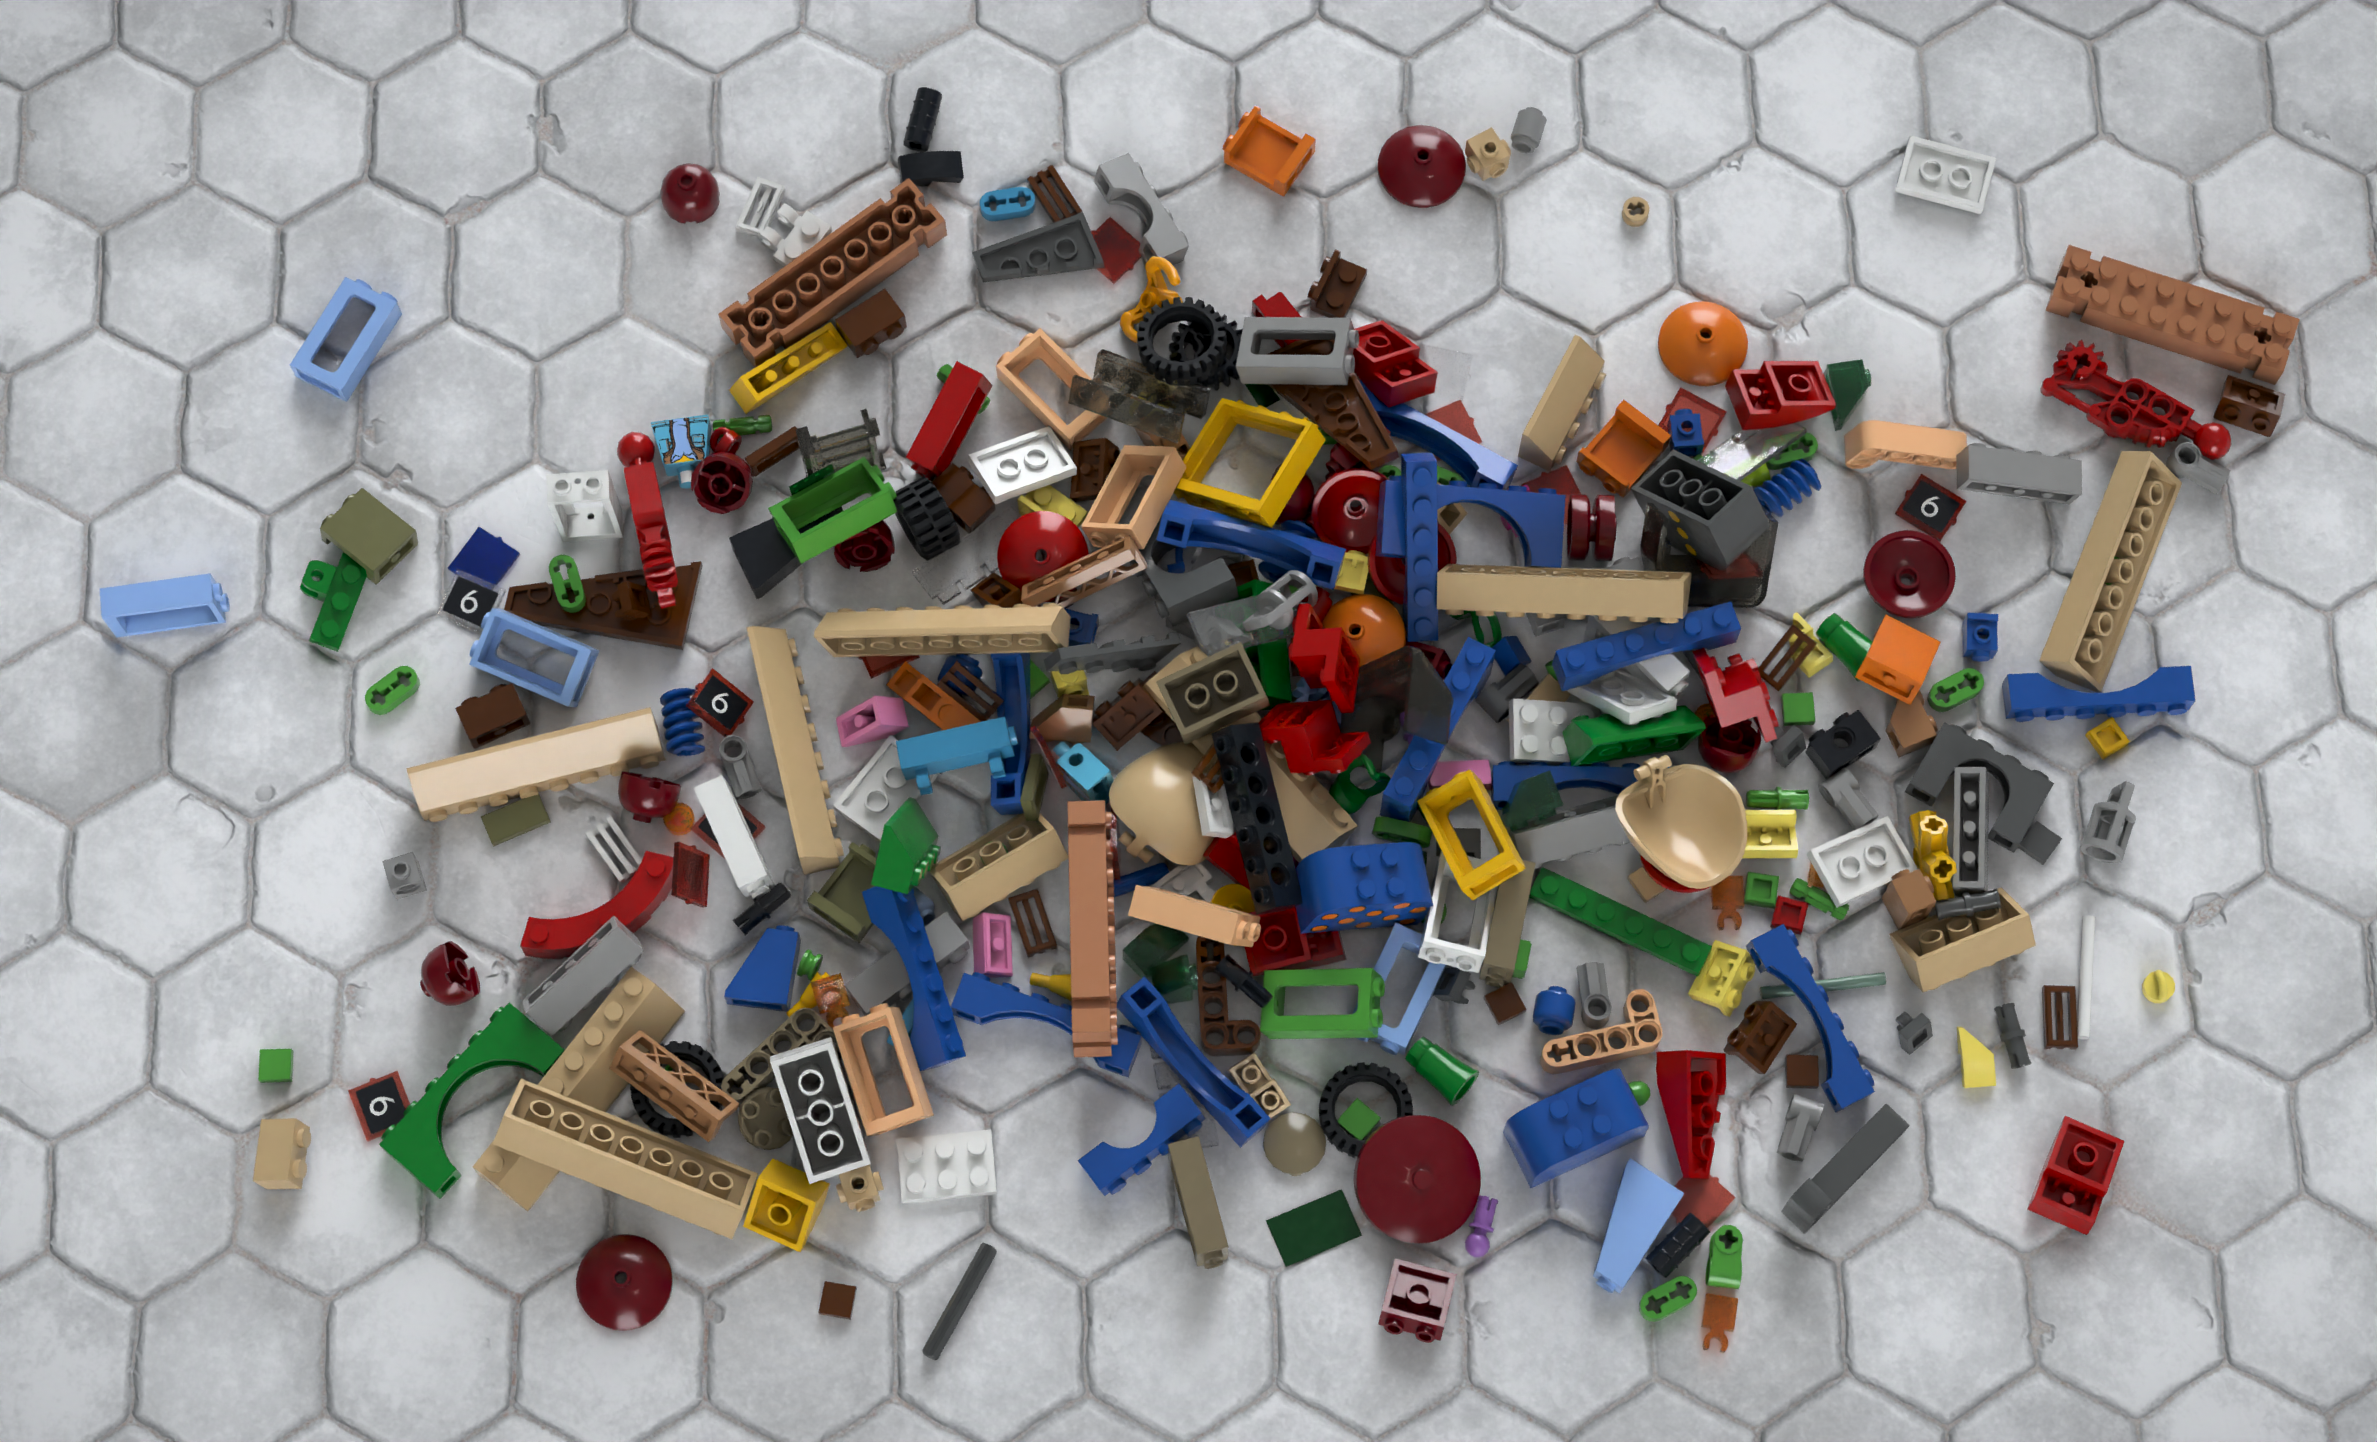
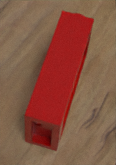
[906,361,993,481]

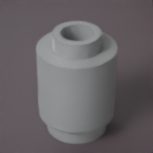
[1511,107,1547,153]

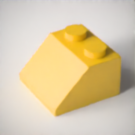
[743,1158,830,1252]

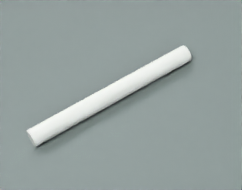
[2077,915,2095,1039]

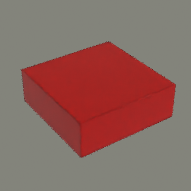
[1770,895,1809,935]

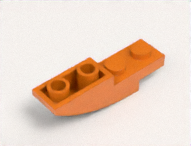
[886,661,981,731]

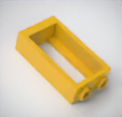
[1417,769,1526,900]

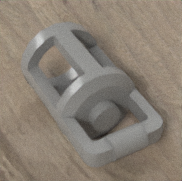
[1243,570,1318,631]
[2080,781,2136,863]

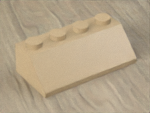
[1518,334,1606,472]
[929,814,1069,921]
[1889,887,2036,993]

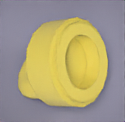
[2142,970,2175,1004]

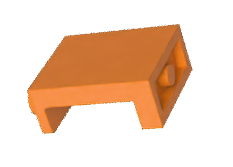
[1222,106,1316,197]
[1576,400,1671,498]
[1855,615,1941,705]

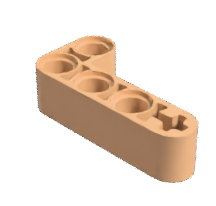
[1844,420,1967,469]
[1540,989,1662,1074]

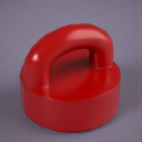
[710,427,742,454]

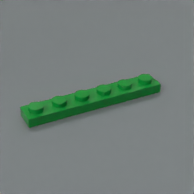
[1529,867,1712,977]

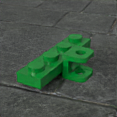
[300,552,367,652]

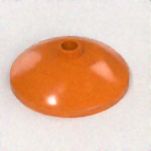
[1658,301,1748,386]
[1322,594,1406,683]

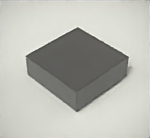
[2018,821,2062,865]

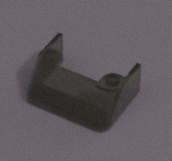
[1640,503,1778,608]
[1340,645,1453,772]

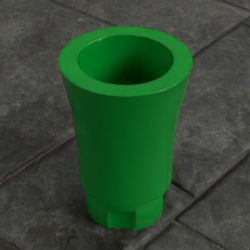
[1816,613,1872,682]
[1405,1037,1479,1106]

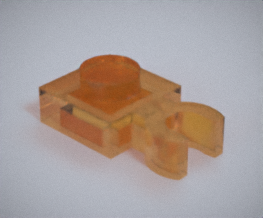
[1711,876,1745,931]
[810,973,850,1029]
[1701,1293,1738,1353]

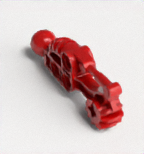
[2040,340,2231,460]
[617,432,678,609]

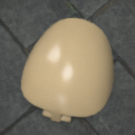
[1109,742,1231,865]
[1615,755,1747,889]

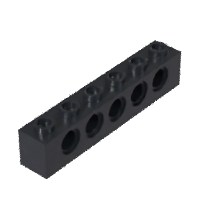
[1212,722,1303,915]

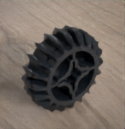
[1169,314,1243,392]

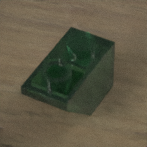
[1501,770,1563,832]
[1151,954,1198,1004]

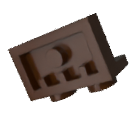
[1308,249,1367,318]
[2213,375,2286,437]
[1070,438,1120,502]
[1092,678,1163,751]
[1723,1001,1797,1074]

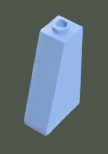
[1593,1158,1684,1294]

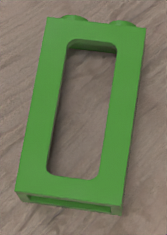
[768,457,898,564]
[1260,968,1385,1039]

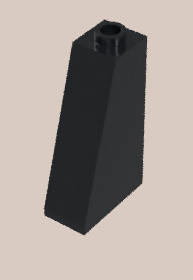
[729,506,843,599]

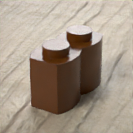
[932,463,996,534]

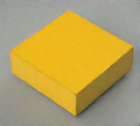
[2085,717,2130,760]

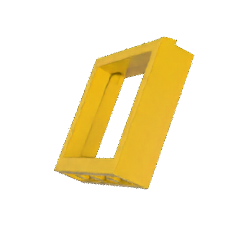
[1174,398,1326,528]

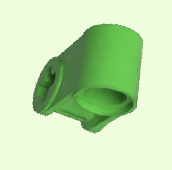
[1705,1225,1743,1289]

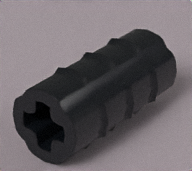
[903,87,942,152]
[1645,1213,1710,1278]

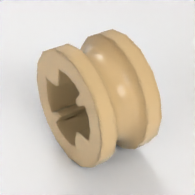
[1622,197,1649,227]

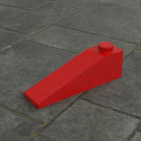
[1656,1050,1726,1179]

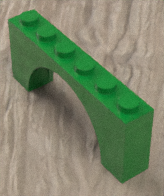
[379,1002,565,1199]

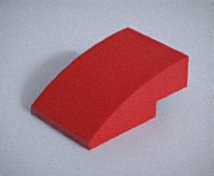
[1353,320,1438,407]
[1725,361,1836,430]
[1244,907,1347,976]
[2027,1116,2124,1235]

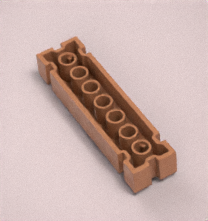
[718,178,947,368]
[2045,245,2300,385]
[1067,800,1118,1057]

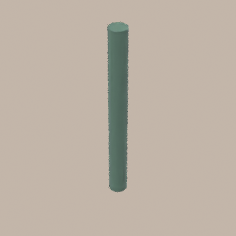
[1760,972,1886,999]

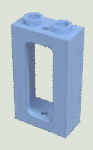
[290,277,402,402]
[100,573,230,638]
[469,608,600,707]
[1352,923,1447,1055]

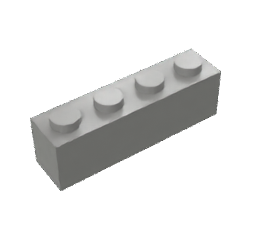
[1956,443,2082,504]
[1953,767,1989,897]
[1507,795,1630,869]
[845,912,970,1016]
[522,916,644,1037]

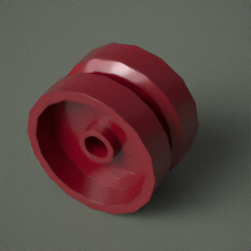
[1567,494,1617,561]

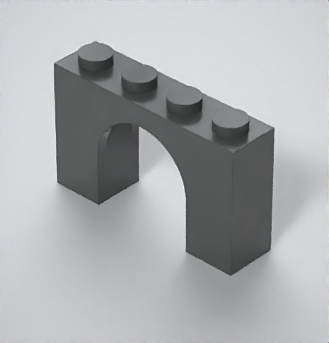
[1125,497,1239,627]
[1905,722,2054,853]

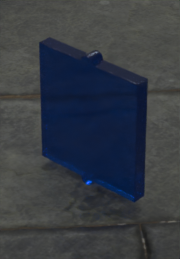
[448,527,520,590]

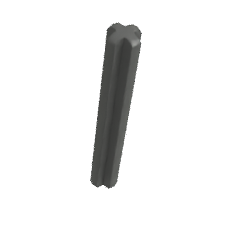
[922,1243,997,1360]

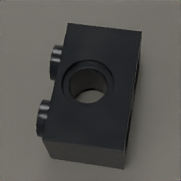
[1805,710,1881,779]

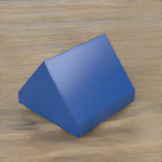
[1492,636,1532,676]

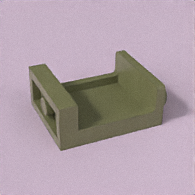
[320,488,418,585]
[807,842,877,943]

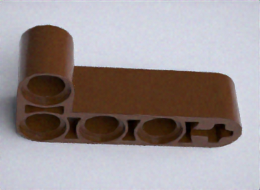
[1196,936,1261,1057]

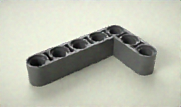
[1781,1103,1910,1234]

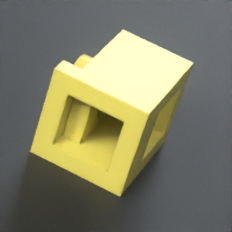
[1050,670,1090,698]

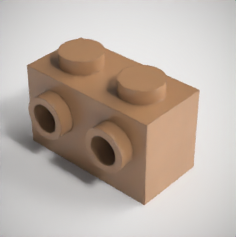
[1882,869,1936,930]

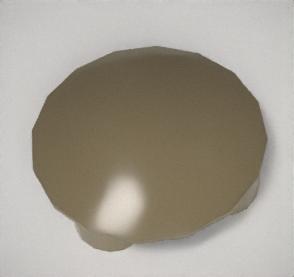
[738,1087,793,1150]
[1263,1112,1326,1176]

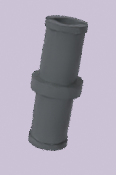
[1935,888,2001,920]
[1994,1003,2032,1069]

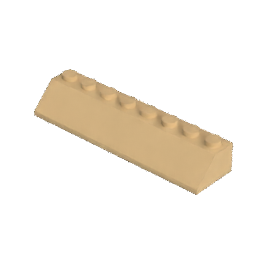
[2039,451,2182,692]
[1437,564,1691,623]
[814,603,1071,657]
[746,626,844,875]
[1143,646,1358,863]
[406,707,666,822]
[473,967,685,1211]
[493,1079,758,1239]

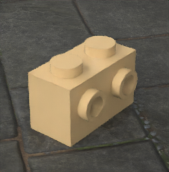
[253,1118,311,1189]

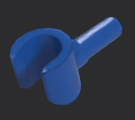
[1167,547,1185,573]

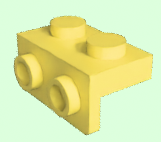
[1742,809,1798,859]

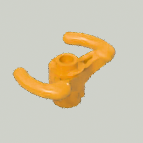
[1120,256,1183,343]

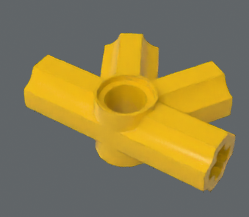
[1909,810,1957,907]

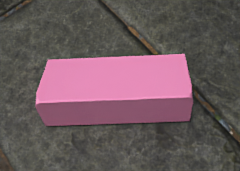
[1428,760,1492,791]
[973,912,1013,978]

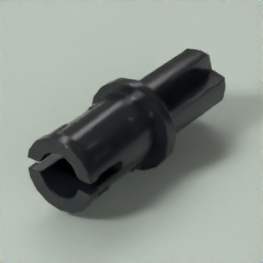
[733,883,791,936]
[1215,954,1273,1008]

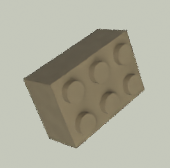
[1156,642,1270,745]

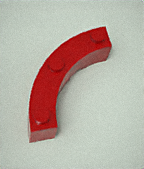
[520,851,676,959]

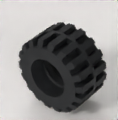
[893,477,960,561]

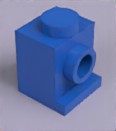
[1667,409,1704,457]
[1064,608,1099,647]
[1962,613,1998,662]

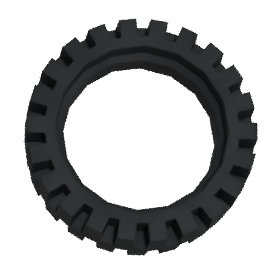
[1137,297,1227,386]
[630,1041,724,1138]
[1319,1062,1413,1158]

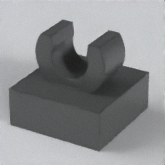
[1770,725,1806,768]
[1433,968,1476,1004]
[1895,1011,1933,1055]

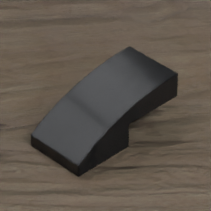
[898,151,964,187]

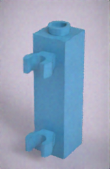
[896,717,1018,795]

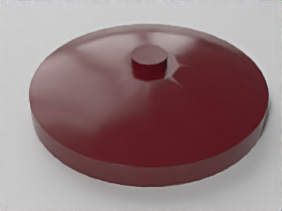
[1354,1115,1481,1244]

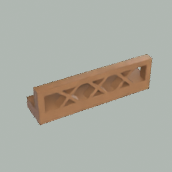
[1021,535,1147,608]
[609,1030,740,1142]

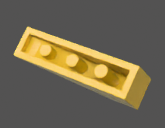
[729,322,848,414]

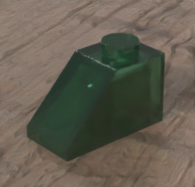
[1824,359,1871,431]
[1122,923,1189,979]

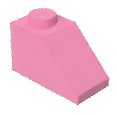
[836,695,909,747]

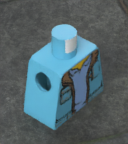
[651,415,712,489]
[1051,742,1113,805]

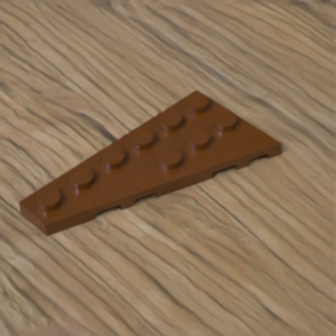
[1267,340,1399,470]
[504,561,703,650]

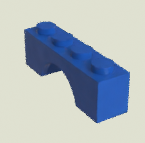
[1078,1083,1206,1196]

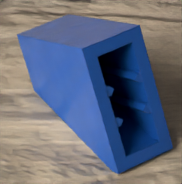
[724,925,801,1012]

